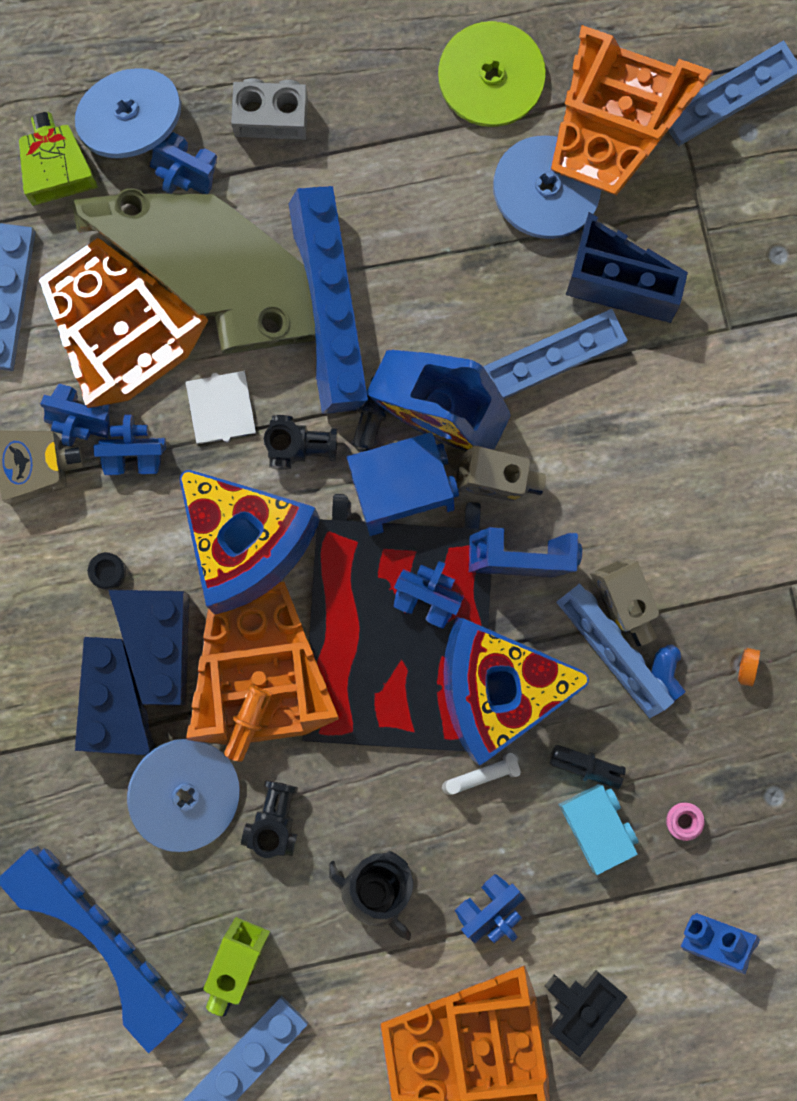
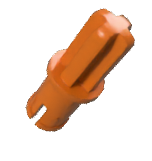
[224,685,272,762]

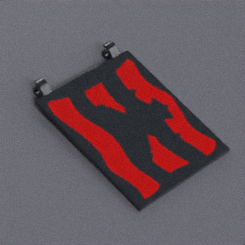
[302,494,491,752]

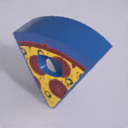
[367,350,511,451]
[180,470,320,614]
[443,617,589,766]

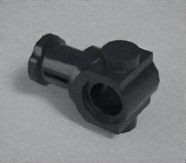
[263,415,338,470]
[241,780,298,858]

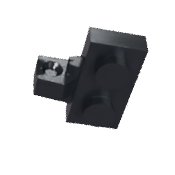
[545,970,628,1057]

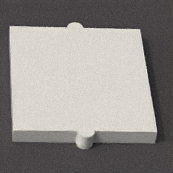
[186,371,256,445]

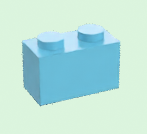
[558,784,639,875]

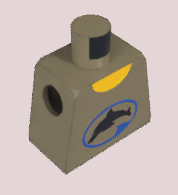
[0,430,85,505]
[456,446,546,501]
[590,558,660,647]

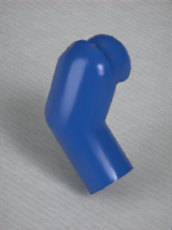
[651,645,686,701]

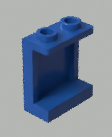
[347,432,459,536]
[469,527,582,577]

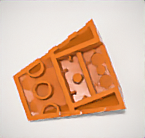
[551,25,713,196]
[39,238,208,408]
[186,581,339,745]
[381,965,550,1101]

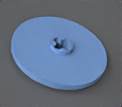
[75,68,181,158]
[493,135,601,239]
[127,739,240,852]

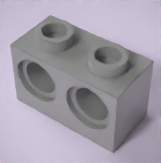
[231,78,308,140]

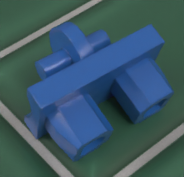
[150,132,217,194]
[40,384,110,447]
[94,415,166,475]
[394,561,464,628]
[455,874,526,944]
[681,913,760,974]

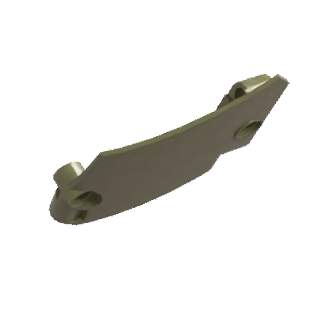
[73,188,354,354]

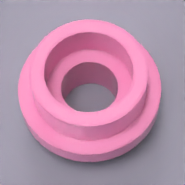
[666,803,704,841]

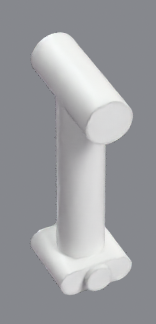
[442,753,521,795]

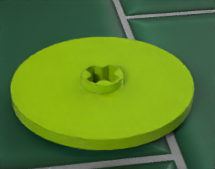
[438,21,545,127]

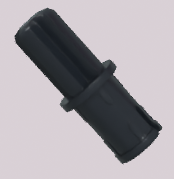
[352,377,387,451]
[550,745,626,790]

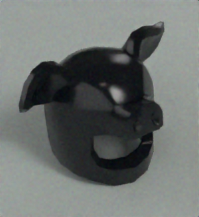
[329,851,414,941]

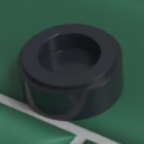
[87,552,126,590]

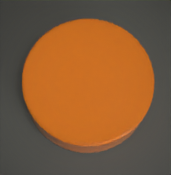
[738,648,760,687]

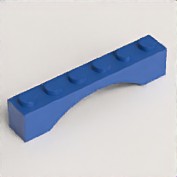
[288,186,368,414]
[0,846,188,1054]

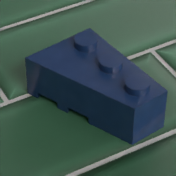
[566,212,688,323]
[108,590,189,705]
[75,637,156,755]

